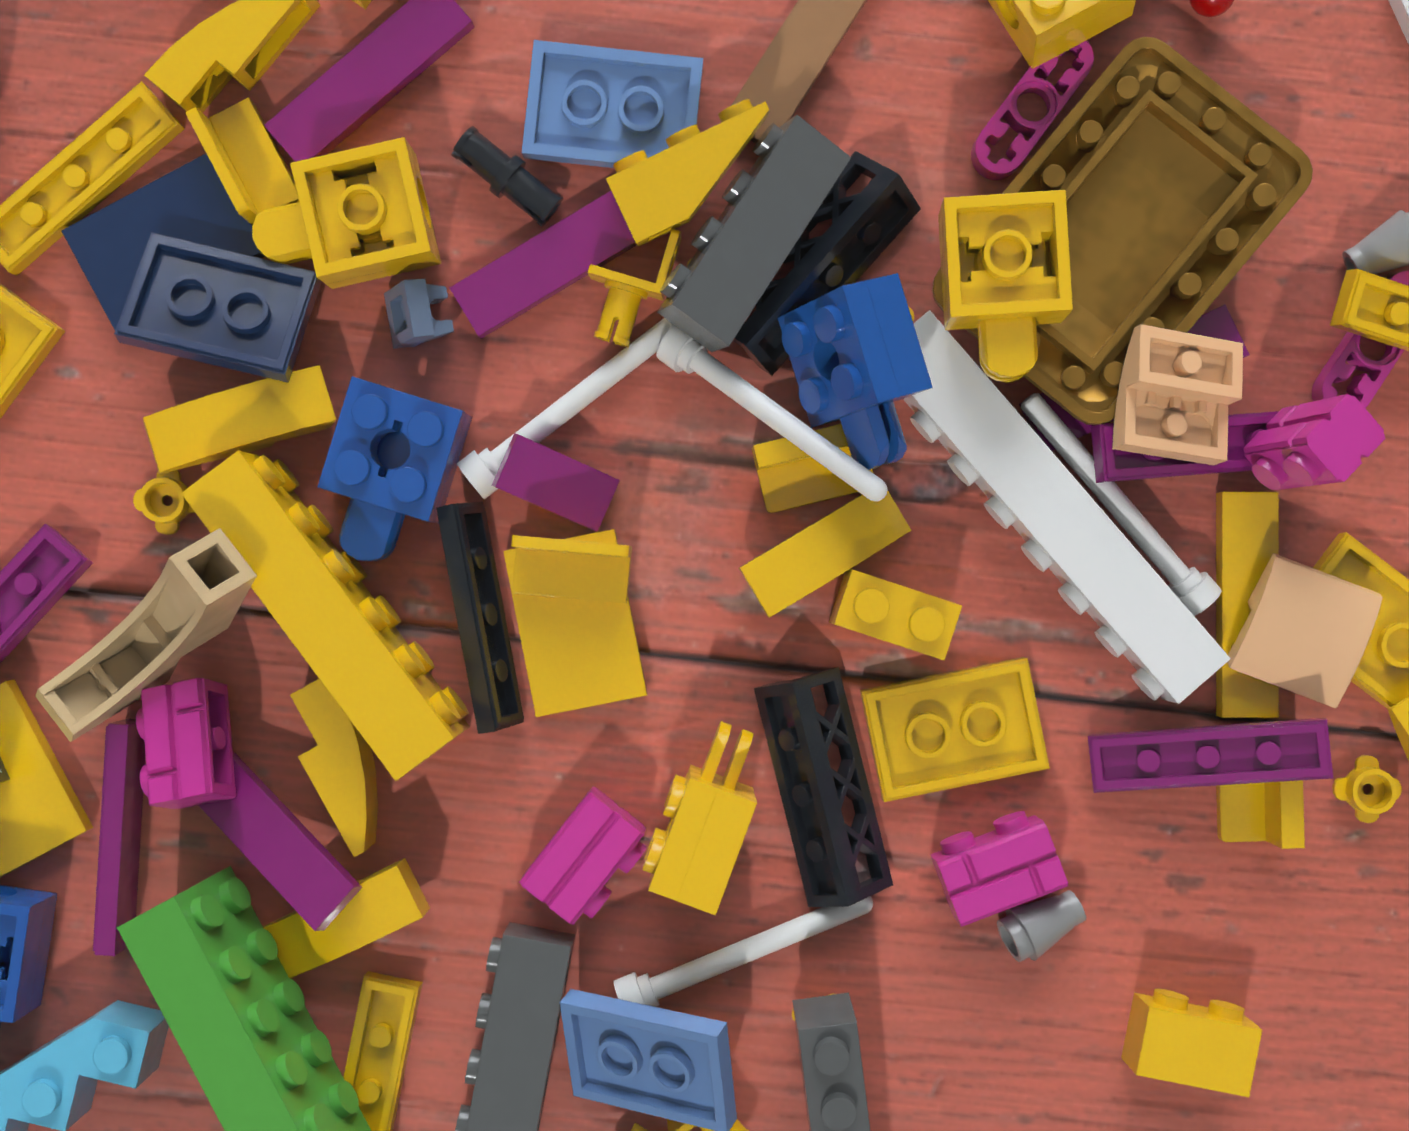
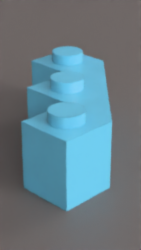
[0,1000,169,1131]

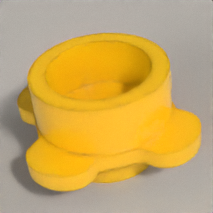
[133,470,195,535]
[1332,755,1402,823]

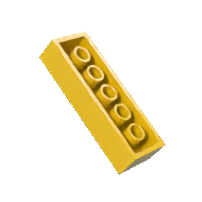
[181,450,470,781]

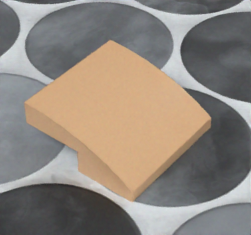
[1112,324,1243,465]
[1227,553,1383,708]

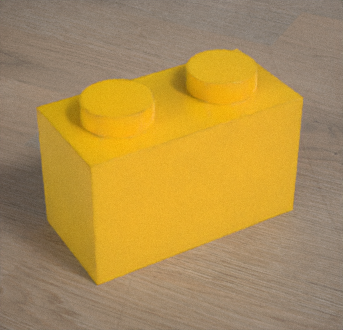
[829,569,962,661]
[1121,989,1262,1097]

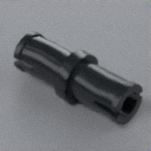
[451,126,564,227]

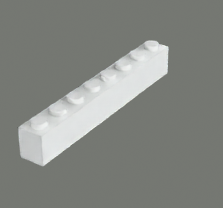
[903,310,1231,704]

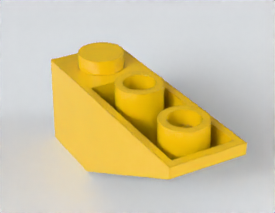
[606,99,769,246]

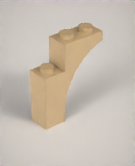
[35,528,257,742]

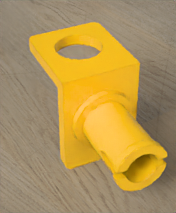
[587,229,681,347]

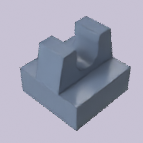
[384,279,454,349]

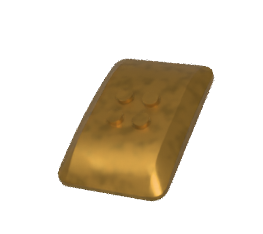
[932,37,1313,425]

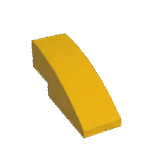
[144,0,321,113]
[143,365,337,474]
[739,491,912,618]
[290,679,378,857]
[263,858,430,978]

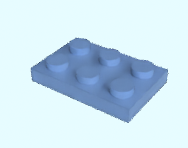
[522,40,703,168]
[560,989,737,1131]

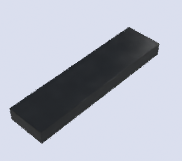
[436,502,524,734]

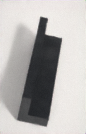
[733,151,921,376]
[754,667,893,907]

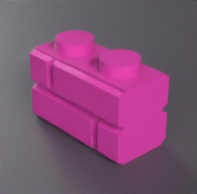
[1243,394,1386,490]
[136,678,236,809]
[519,786,647,925]
[930,811,1068,927]

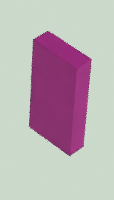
[491,433,620,532]

